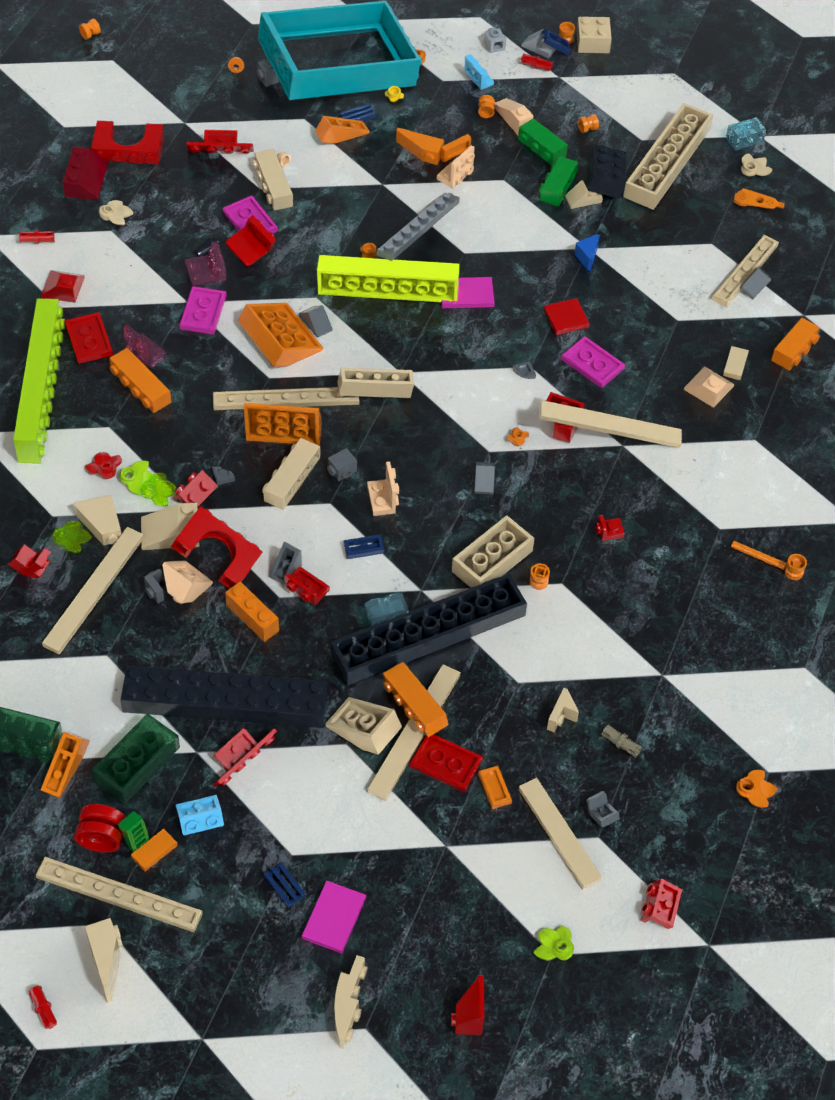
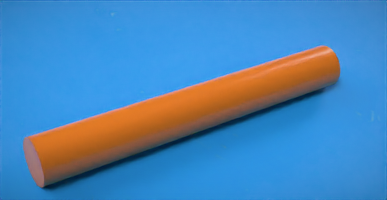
[731,541,787,570]

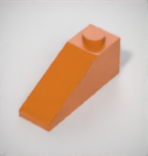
[315,116,370,144]
[396,128,444,165]
[41,732,90,798]

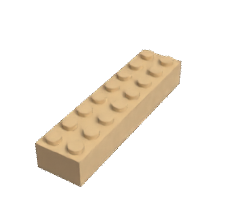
[624,103,713,210]

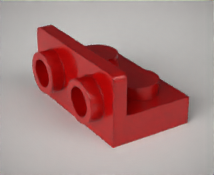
[641,878,682,929]

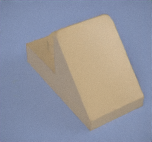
[565,180,603,209]
[547,688,579,732]

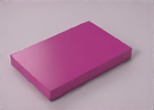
[223,196,278,234]
[441,277,494,308]
[180,286,227,334]
[561,336,625,388]
[302,881,366,954]

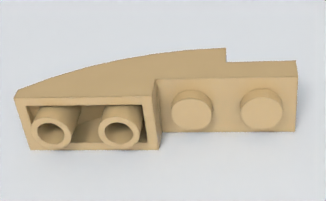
[334,955,368,1049]

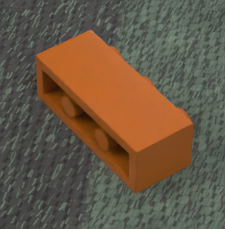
[771,318,820,371]
[225,582,279,642]

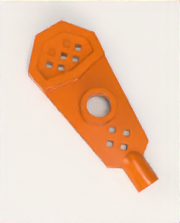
[733,188,785,209]

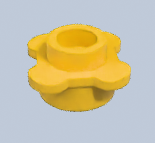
[385,86,404,102]

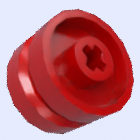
[74,804,126,853]

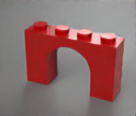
[91,120,164,164]
[171,506,263,589]

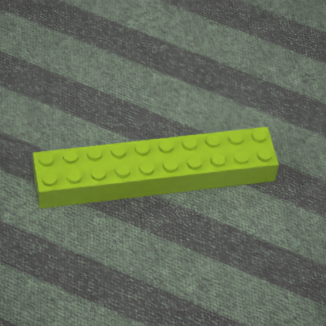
[13,299,65,464]

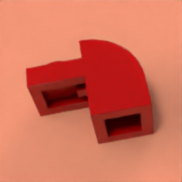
[8,544,51,578]

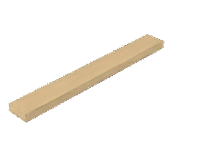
[213,387,359,410]
[539,400,682,448]
[42,527,144,655]
[368,665,461,801]
[36,857,203,932]

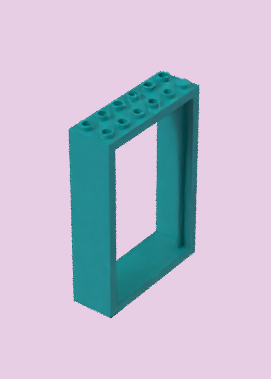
[257,1,422,100]

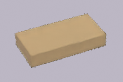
[723,346,749,380]

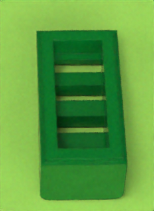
[118,811,150,853]

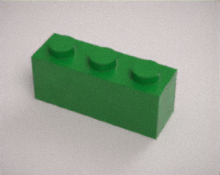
[518,118,568,165]
[539,156,578,207]

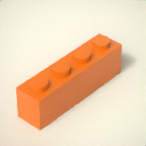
[109,348,171,413]
[383,662,448,737]

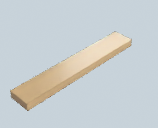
[712,235,779,308]
[519,778,602,889]

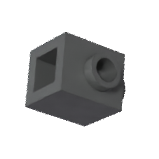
[256,59,279,87]
[327,448,357,481]

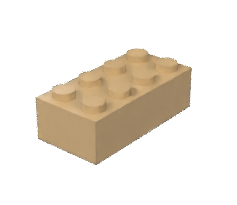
[452,515,534,588]

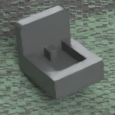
[144,569,164,604]
[586,791,620,828]

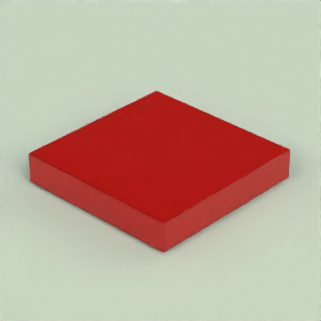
[544,298,589,335]

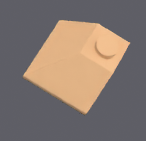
[684,366,734,408]
[162,561,213,604]

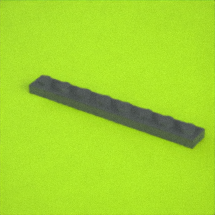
[377,193,460,261]

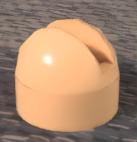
[277,152,291,167]

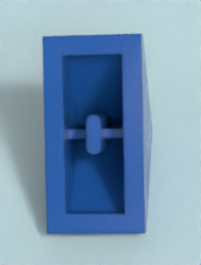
[574,234,600,271]

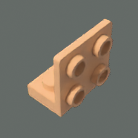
[437,145,475,189]
[367,462,399,516]

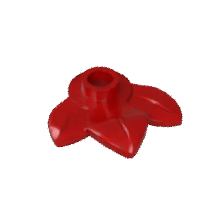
[85,452,122,479]

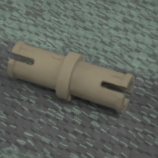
[601,724,642,758]

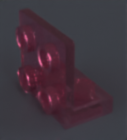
[185,241,227,287]
[124,324,167,368]

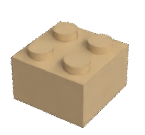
[576,17,612,53]

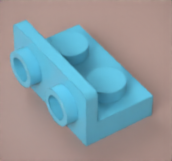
[464,54,494,90]
[176,795,224,835]

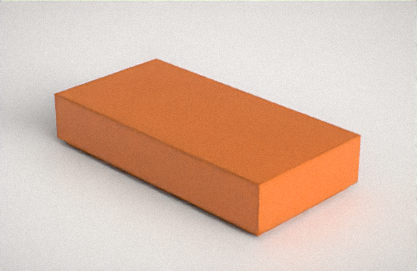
[441,134,471,162]
[478,766,512,809]
[131,829,178,872]

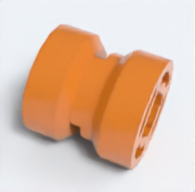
[79,19,101,40]
[558,22,575,44]
[478,95,495,118]
[578,114,599,134]
[785,554,807,580]
[529,563,550,590]

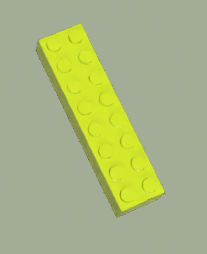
[317,255,459,302]

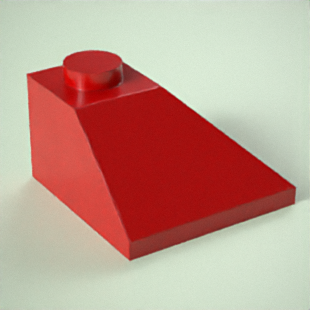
[41,270,85,303]
[451,975,484,1035]

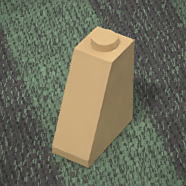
[74,495,121,545]

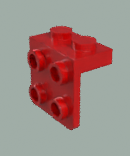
[226,215,276,267]

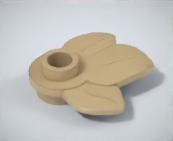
[741,153,772,176]
[99,200,133,225]

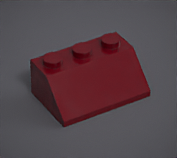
[63,147,108,200]

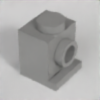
[484,28,506,53]

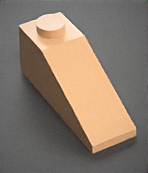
[494,98,533,135]

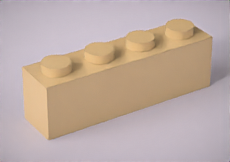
[252,149,293,211]
[337,368,414,398]
[262,438,320,510]

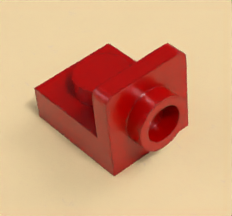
[595,515,625,541]

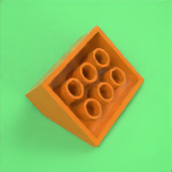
[238,302,323,367]
[244,403,322,445]

